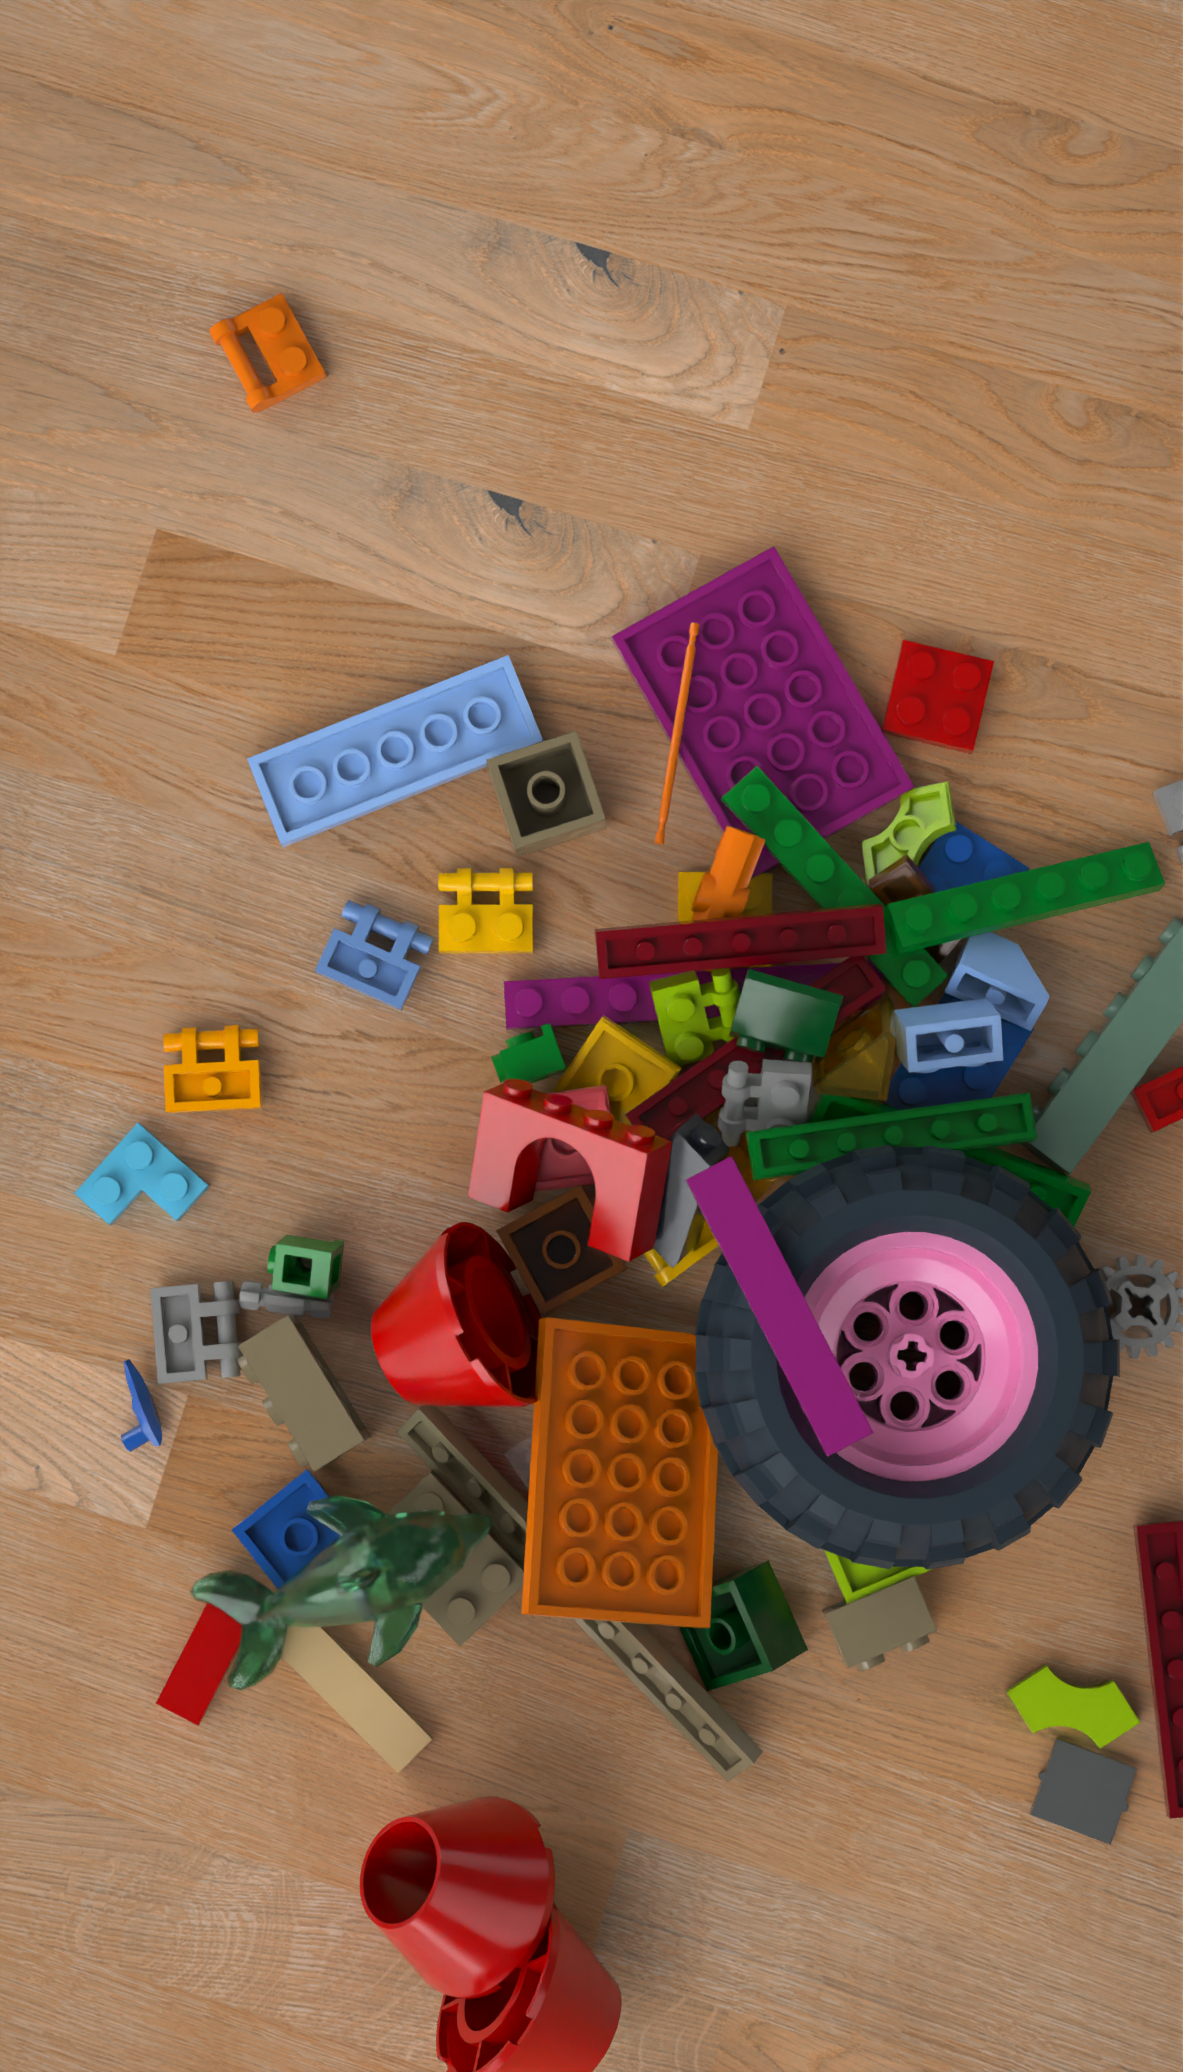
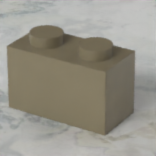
[822,1576,937,1671]

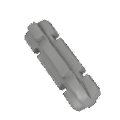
[239,1281,334,1319]

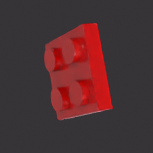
[881,640,994,754]

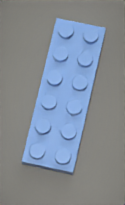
[247,655,543,848]

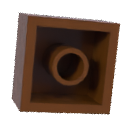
[496,1184,627,1315]

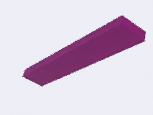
[685,1156,874,1456]

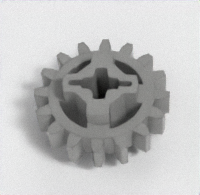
[1100,1255,1183,1359]

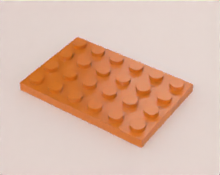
[521,1317,718,1628]

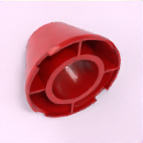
[371,1222,541,1407]
[360,1796,555,1999]
[436,1902,622,2072]

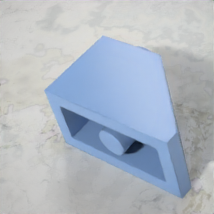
[944,932,1050,1031]

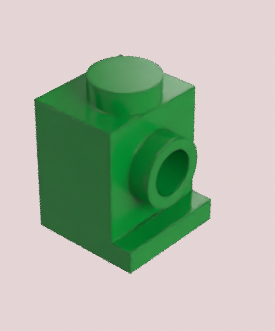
[491,1023,566,1084]
[267,1235,344,1299]

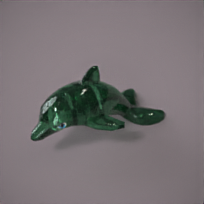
[190,1495,492,1690]

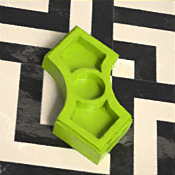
[862,781,957,889]
[1005,1665,1141,1749]

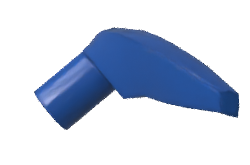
[121,1359,162,1452]

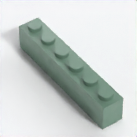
[1021,917,1183,1175]

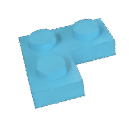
[74,1123,210,1225]

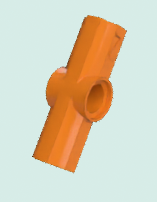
[691,825,765,972]

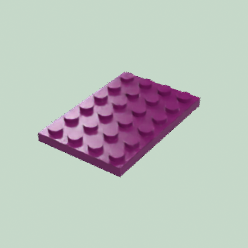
[611,546,914,879]

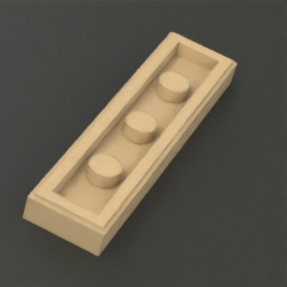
[262,1601,433,1774]

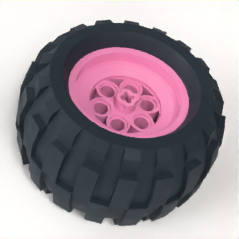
[695,1145,1120,1570]

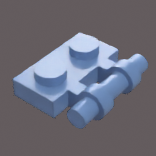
[315,900,435,1011]

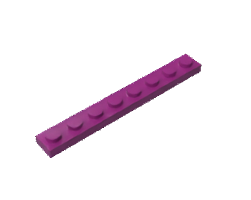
[504,961,883,1030]

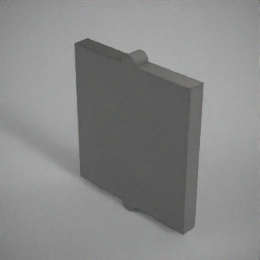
[1030,1738,1137,1845]

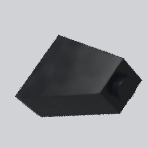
[654,1113,730,1268]

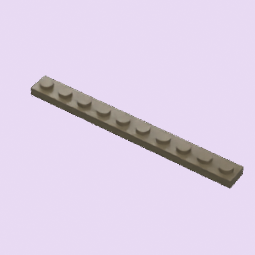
[396,1405,763,1782]

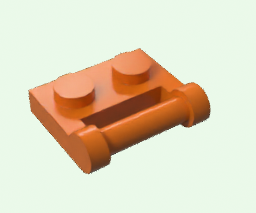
[209,293,326,413]

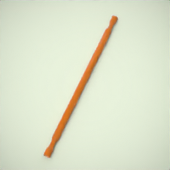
[654,623,700,845]

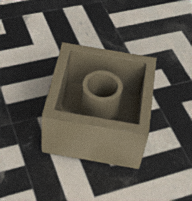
[486,731,606,858]

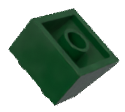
[729,969,843,1063]
[679,1560,808,1691]

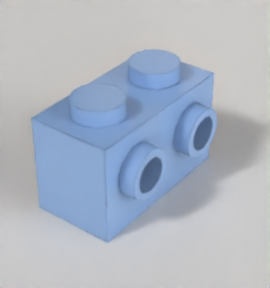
[894,998,1003,1073]

